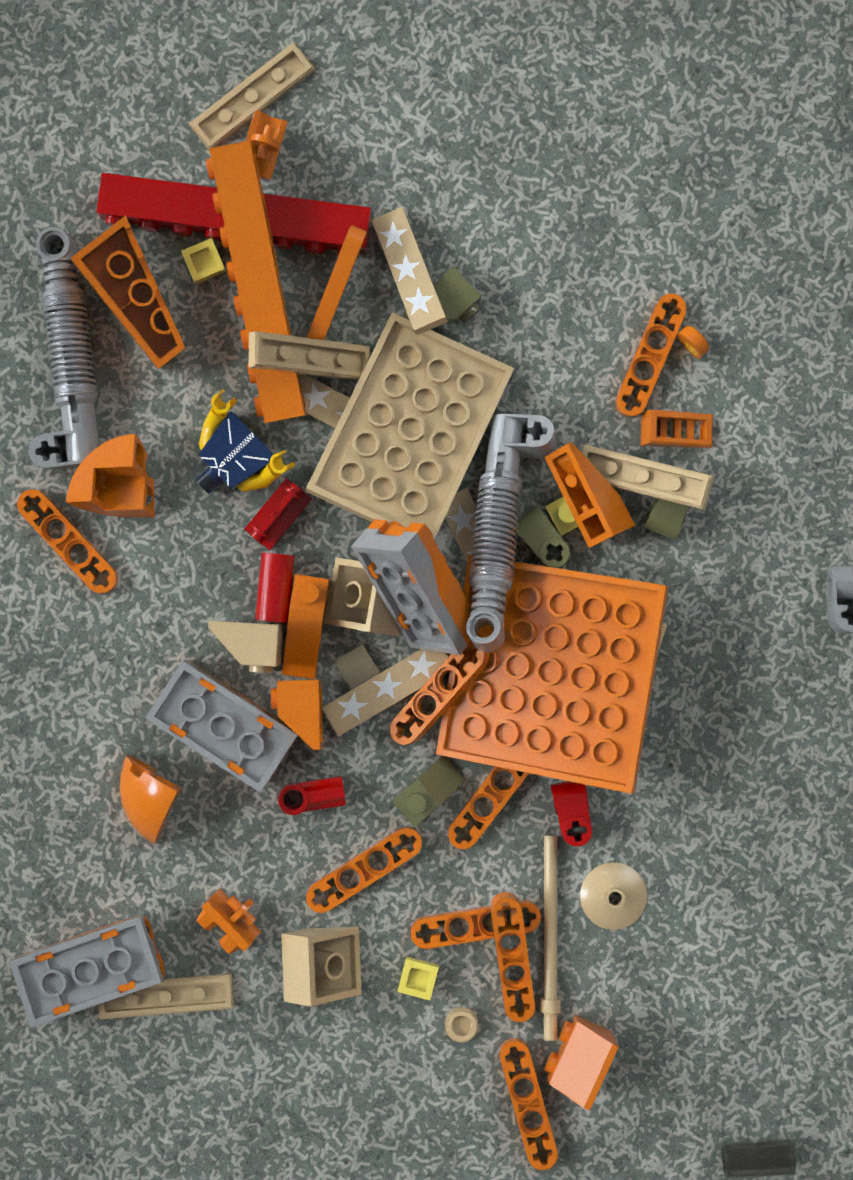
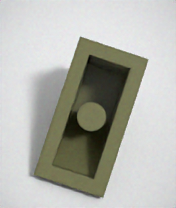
[404,266,481,324]
[392,756,466,827]

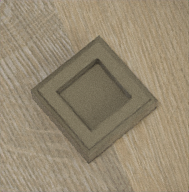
[334,644,380,690]

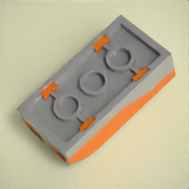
[351,519,472,655]
[145,660,298,793]
[9,914,165,1028]

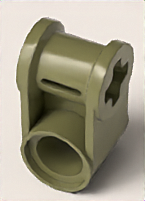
[643,499,689,540]
[513,505,570,568]

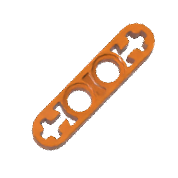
[306,225,367,340]
[615,293,687,418]
[17,489,118,594]
[390,640,490,745]
[448,766,529,849]
[306,826,422,913]
[490,892,535,1022]
[411,900,541,949]
[499,1038,558,1170]

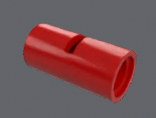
[255,553,295,623]

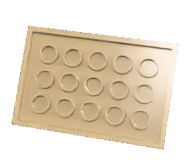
[306,312,514,540]

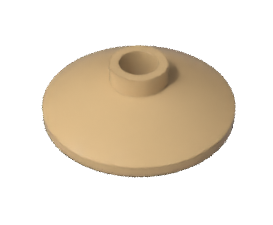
[580,862,647,930]

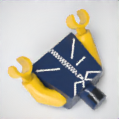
[195,389,295,494]

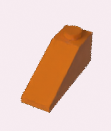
[544,442,635,548]
[282,574,331,680]

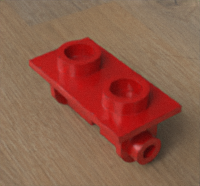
[244,478,312,550]

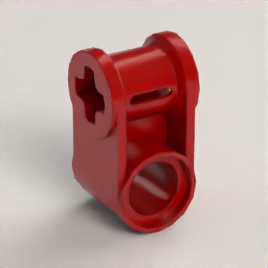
[550,781,592,847]

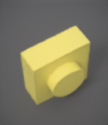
[181,238,226,284]
[545,497,578,536]
[397,956,439,1000]

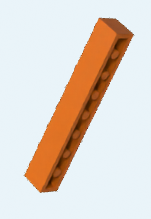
[206,140,308,423]

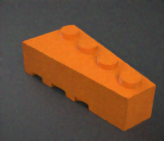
[71,215,185,369]

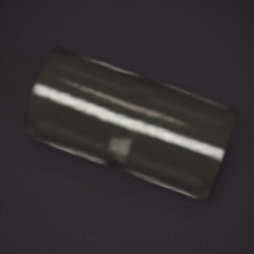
[721,1139,796,1178]

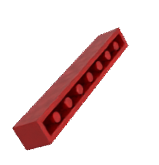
[96,172,372,258]

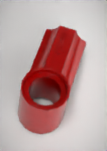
[278,776,346,815]

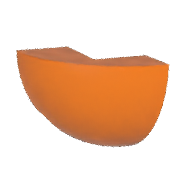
[66,434,155,518]
[120,754,182,845]

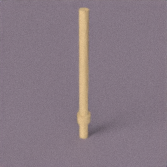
[540,835,561,1041]

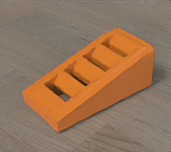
[641,409,713,448]

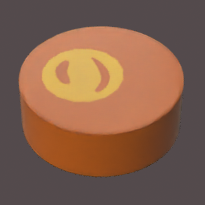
[677,326,709,359]

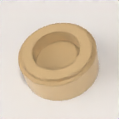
[445,1007,479,1043]

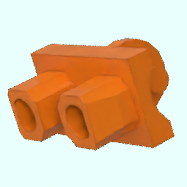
[246,110,288,181]
[197,888,261,954]

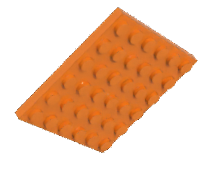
[436,554,669,794]

